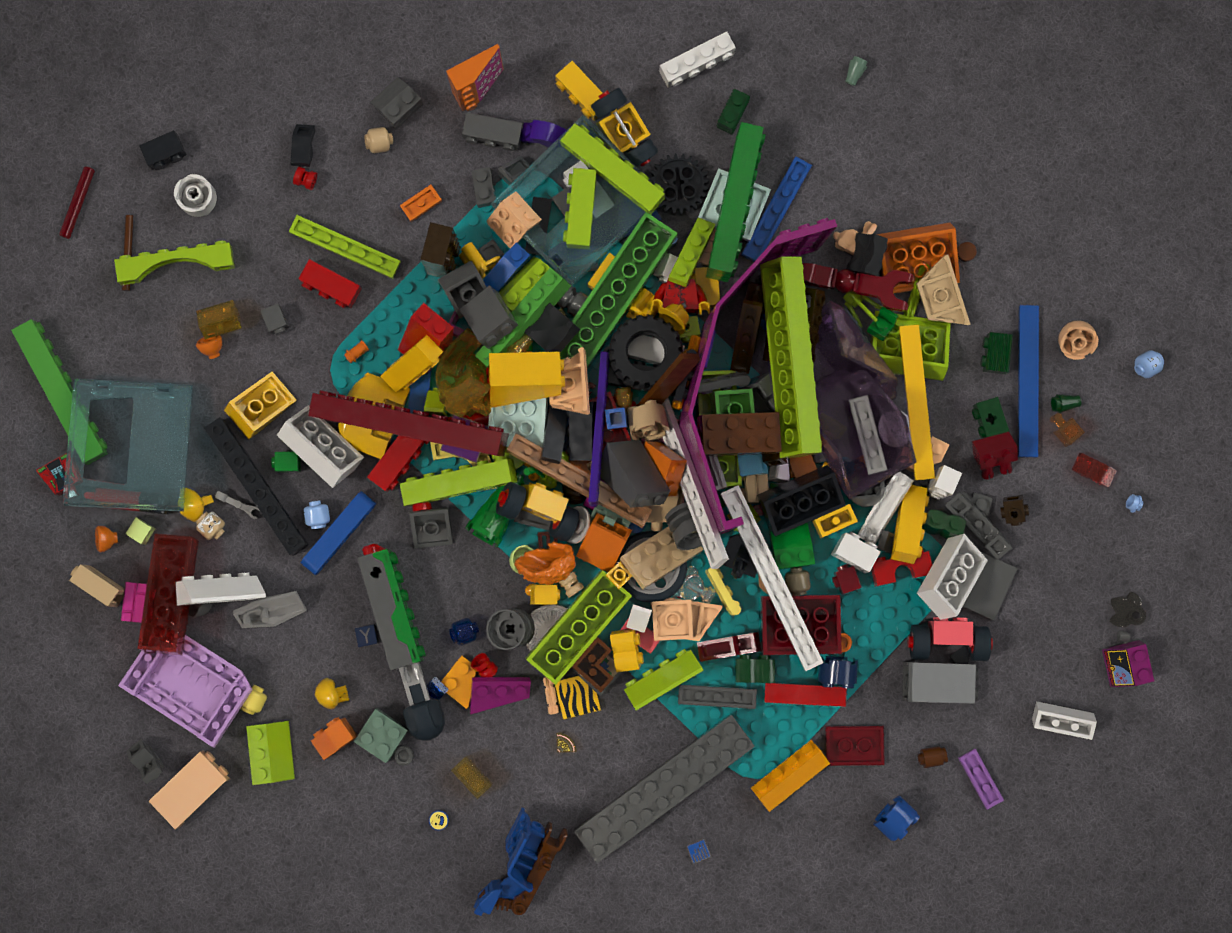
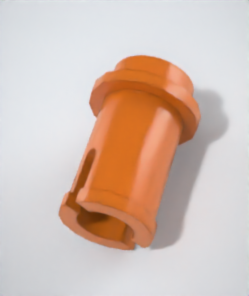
[344,340,369,363]

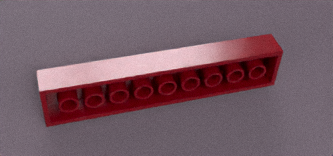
[308,390,509,456]

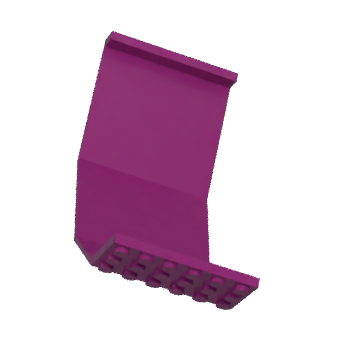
[678,218,837,534]

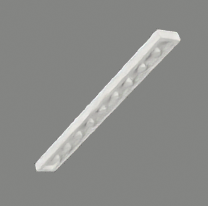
[662,398,729,569]
[721,485,823,671]

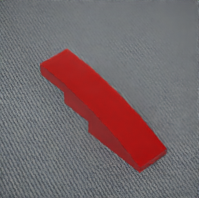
[765,683,847,707]

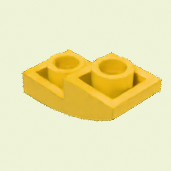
[605,561,632,590]

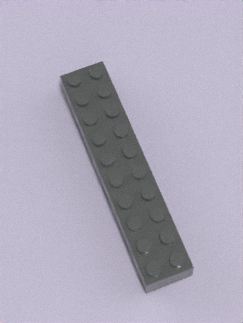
[574,713,755,863]

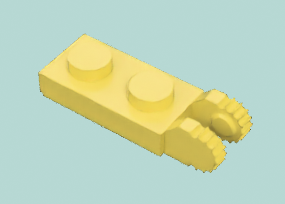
[705,568,741,616]

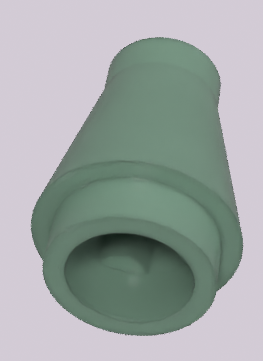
[845,56,868,86]

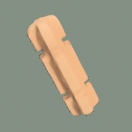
[543,677,559,715]

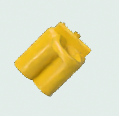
[459,242,501,279]
[626,288,659,319]

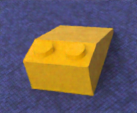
[224,372,297,439]

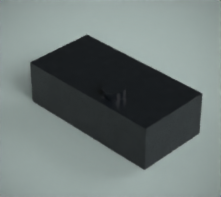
[757,465,846,536]

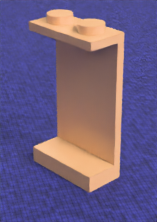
[149,751,230,829]

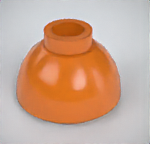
[196,334,222,359]
[95,526,118,552]

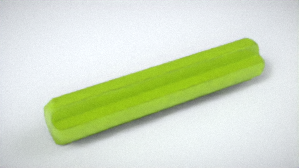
[904,264,930,317]

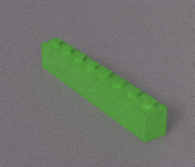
[11,319,108,465]

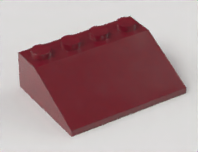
[760,595,842,655]

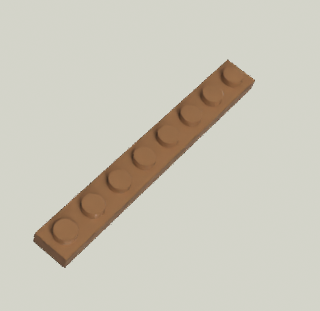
[506,434,652,528]

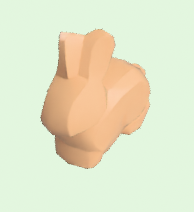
[833,221,877,255]

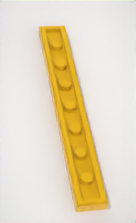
[899,325,935,480]

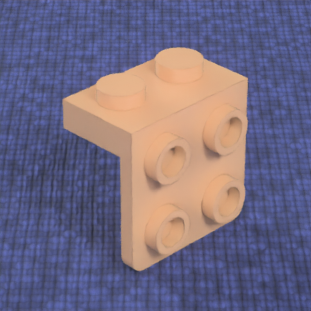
[487,192,542,248]

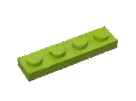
[668,217,716,287]

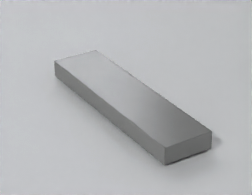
[849,395,888,475]

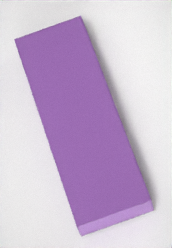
[958,748,1004,810]

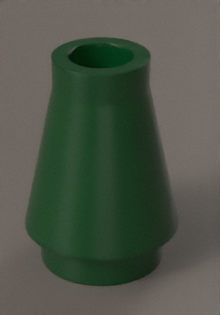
[1051,394,1081,413]

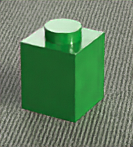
[271,452,301,473]

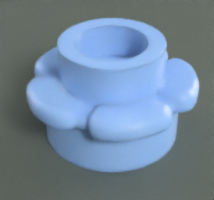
[1126,494,1143,513]

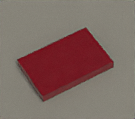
[825,726,885,766]

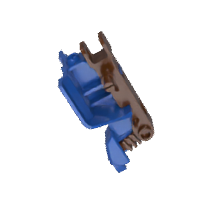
[474,808,568,916]

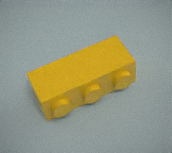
[555,61,602,121]

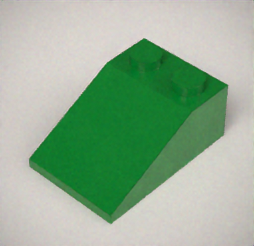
[769,522,815,570]

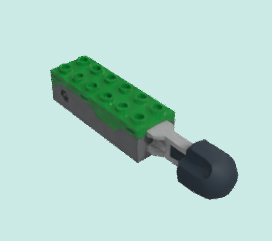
[357,543,445,741]

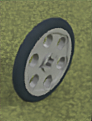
[615,531,687,603]

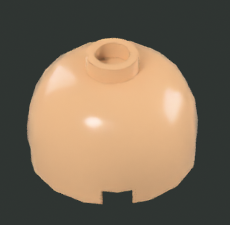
[1058,321,1099,360]

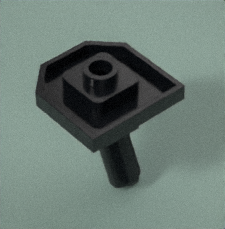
[723,533,757,579]

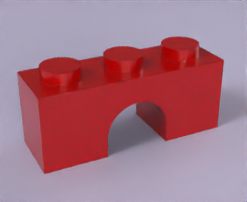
[871,549,932,587]

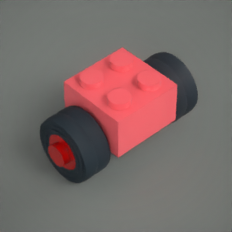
[907,617,993,661]

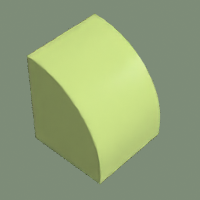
[126,517,156,545]

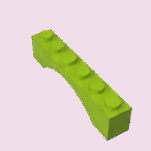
[114,241,235,286]

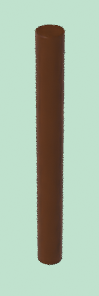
[122,215,133,291]

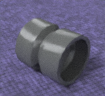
[556,285,588,317]

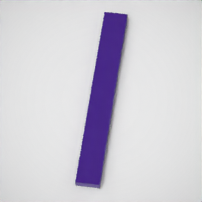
[588,352,610,507]

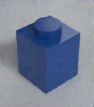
[605,407,628,430]

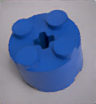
[873,796,920,841]

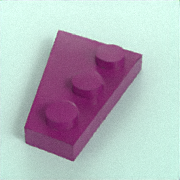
[470,677,531,715]

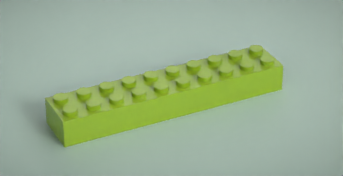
[760,257,822,458]

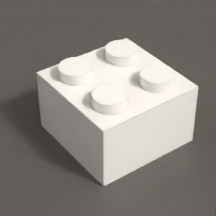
[831,532,880,573]

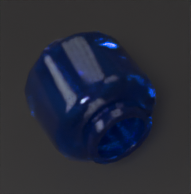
[449,618,479,646]

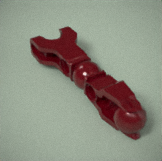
[802,263,915,312]

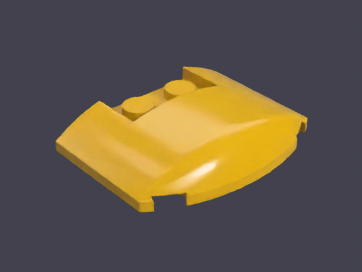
[338,373,410,459]

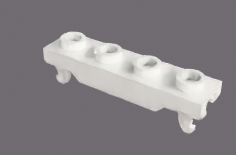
[858,470,914,544]

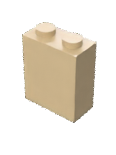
[69,564,125,607]

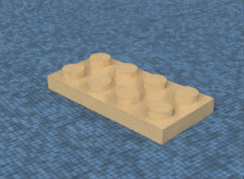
[620,526,703,590]

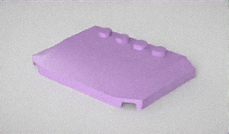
[118,628,253,748]

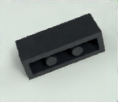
[567,402,597,461]

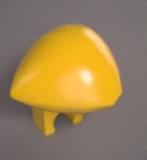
[177,487,214,522]
[315,678,349,710]

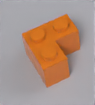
[311,717,358,760]

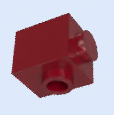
[832,564,862,595]

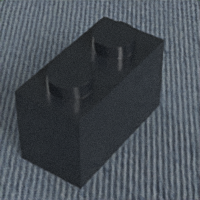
[139,130,187,170]

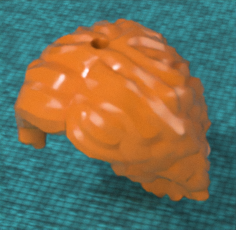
[515,541,576,585]

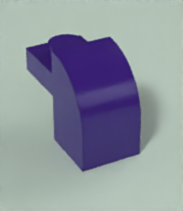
[520,120,566,148]

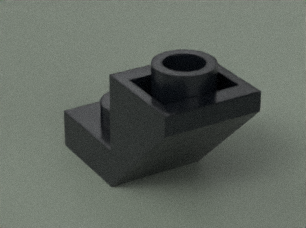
[290,124,315,167]

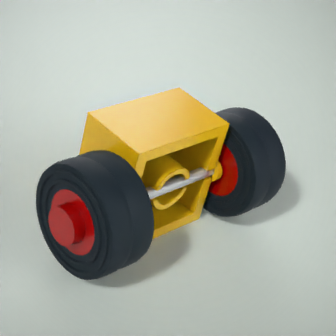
[591,88,658,168]
[496,482,579,542]

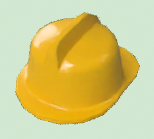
[659,304,689,334]

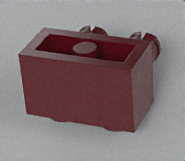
[972,432,1018,480]

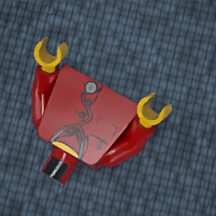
[650,278,710,315]

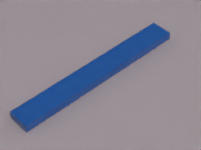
[1018,305,1039,458]

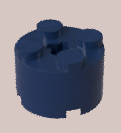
[818,656,858,688]

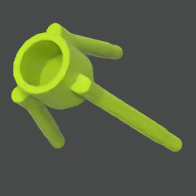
[843,291,882,328]

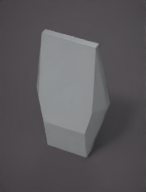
[233,591,307,628]

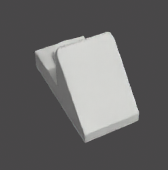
[626,604,652,633]

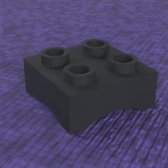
[846,232,888,276]
[525,303,580,353]

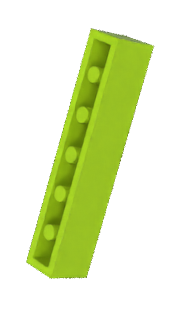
[560,123,665,215]
[400,456,518,507]

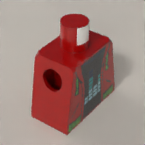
[36,452,83,501]

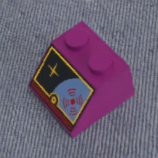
[1102,640,1154,687]

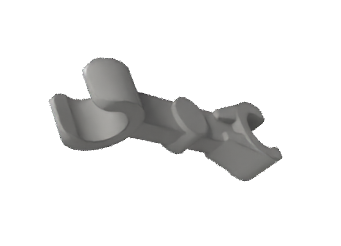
[215,491,260,519]

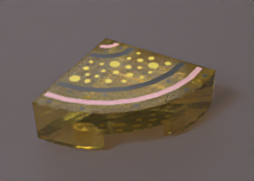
[557,733,577,752]

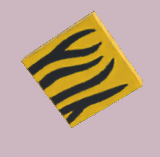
[555,676,601,720]

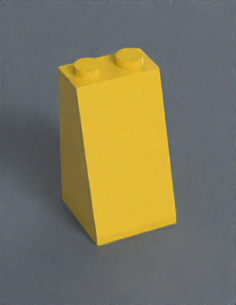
[489,352,565,407]

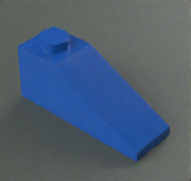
[483,243,531,293]

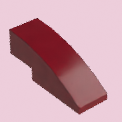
[697,632,762,662]

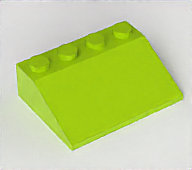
[868,310,950,381]

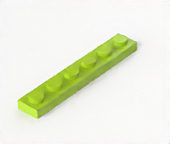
[289,215,401,279]

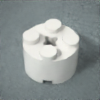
[174,174,217,217]

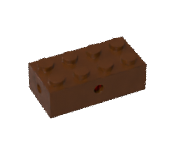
[697,412,782,456]

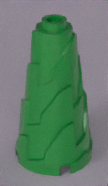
[465,472,525,547]

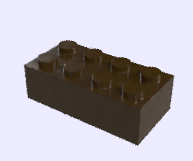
[420,222,461,278]

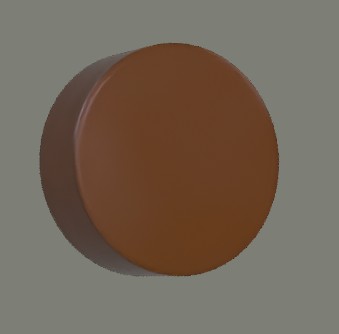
[957,242,977,262]

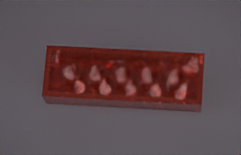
[138,534,199,655]

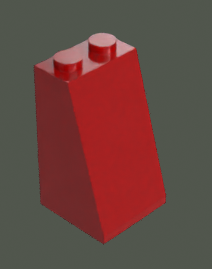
[398,303,454,374]

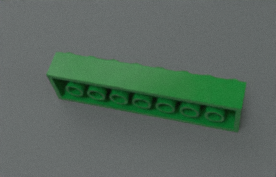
[706,122,766,282]

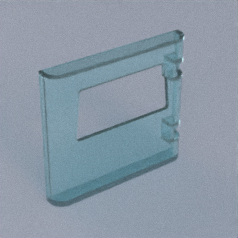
[490,114,654,286]
[63,378,193,511]

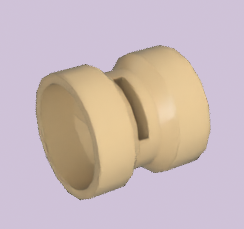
[558,572,584,598]

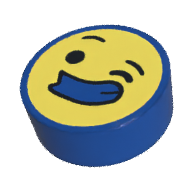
[429,810,449,830]

